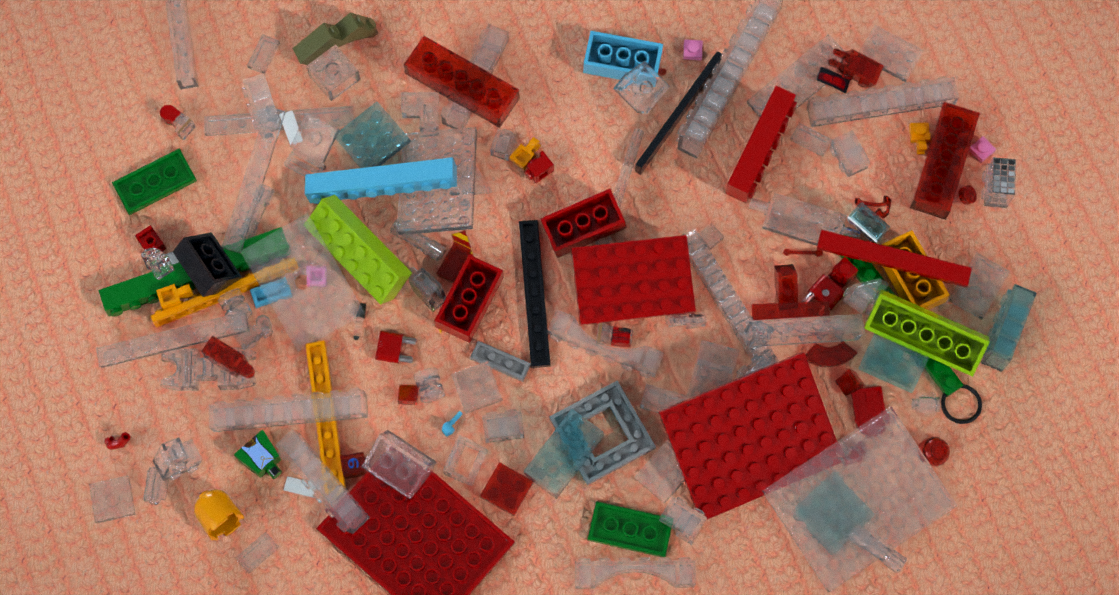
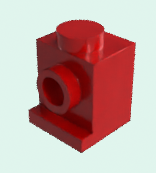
[524,150,554,184]
[135,225,167,259]
[828,257,858,288]

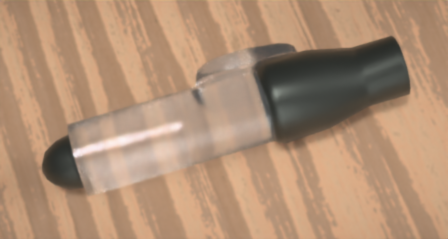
[353,303,366,340]

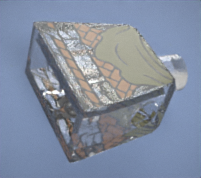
[408,267,446,312]

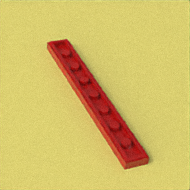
[816,230,972,287]

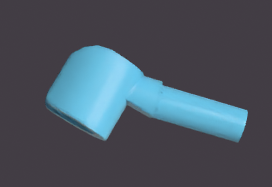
[442,411,462,437]

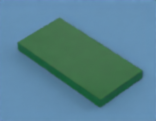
[112,148,197,215]
[587,501,673,558]

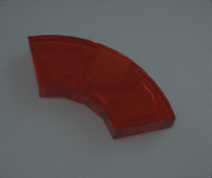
[805,341,858,367]

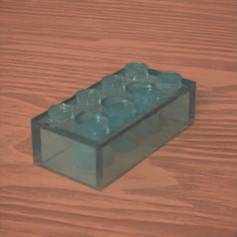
[980,284,1037,372]
[524,409,604,499]

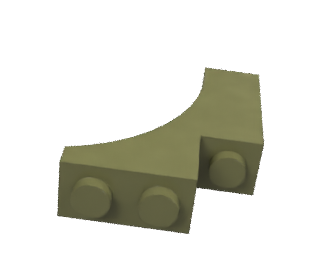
[292,12,378,66]

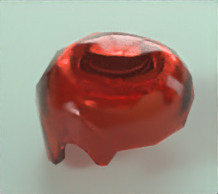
[917,437,950,466]

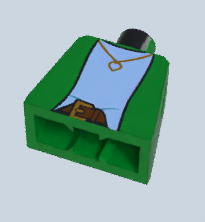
[234,430,282,479]

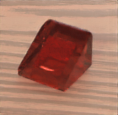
[835,369,865,396]
[398,385,419,405]

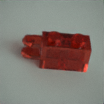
[828,48,884,88]
[201,336,255,379]

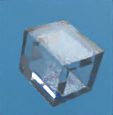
[490,129,516,161]

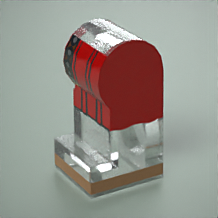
[160,105,196,140]
[596,323,633,347]

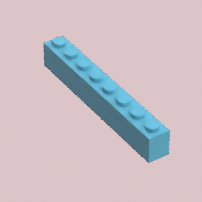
[305,157,457,204]

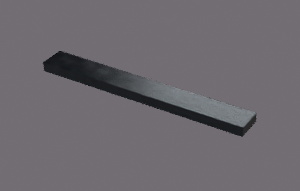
[635,52,723,175]
[519,220,551,368]

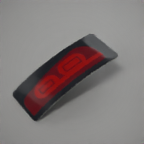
[816,67,850,93]

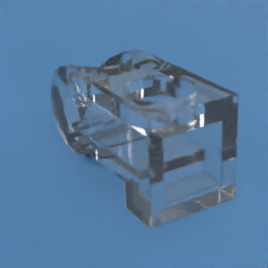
[141,248,174,280]

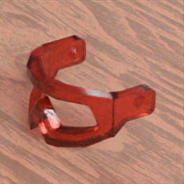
[855,196,891,219]

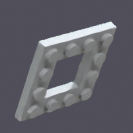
[549,380,656,485]

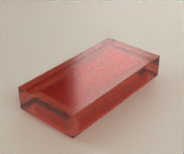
[436,241,472,284]

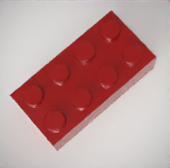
[540,189,627,258]
[434,255,504,343]

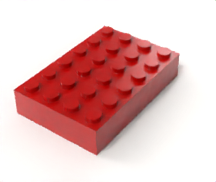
[571,235,696,325]

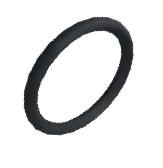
[941,384,982,424]

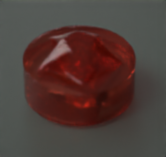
[959,185,977,205]

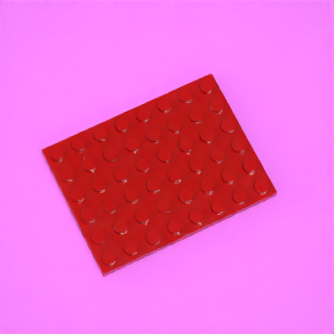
[658,352,844,522]
[316,440,515,595]

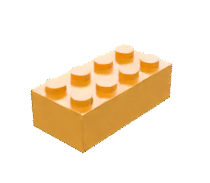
[881,230,950,310]

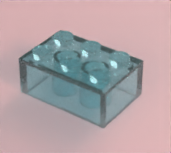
[858,333,929,393]

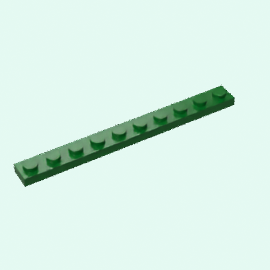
[840,233,964,397]

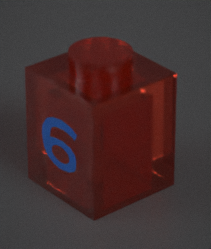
[340,452,371,479]

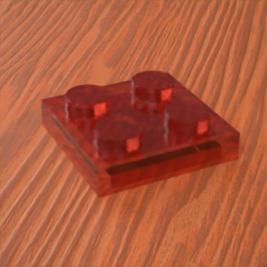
[480,462,534,516]

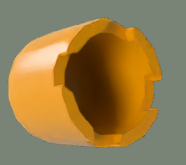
[194,489,244,540]

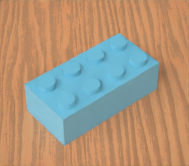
[583,31,663,86]

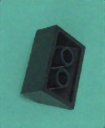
[173,232,242,297]

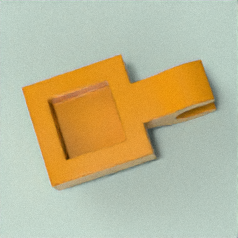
[909,123,930,155]
[509,137,541,170]
[156,284,193,310]

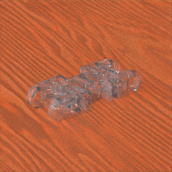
[160,347,257,391]

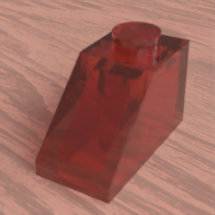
[774,264,798,310]

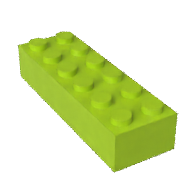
[304,195,412,305]
[864,289,990,377]

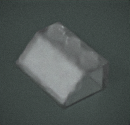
[361,430,436,499]

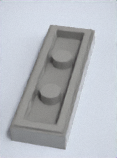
[470,341,531,382]

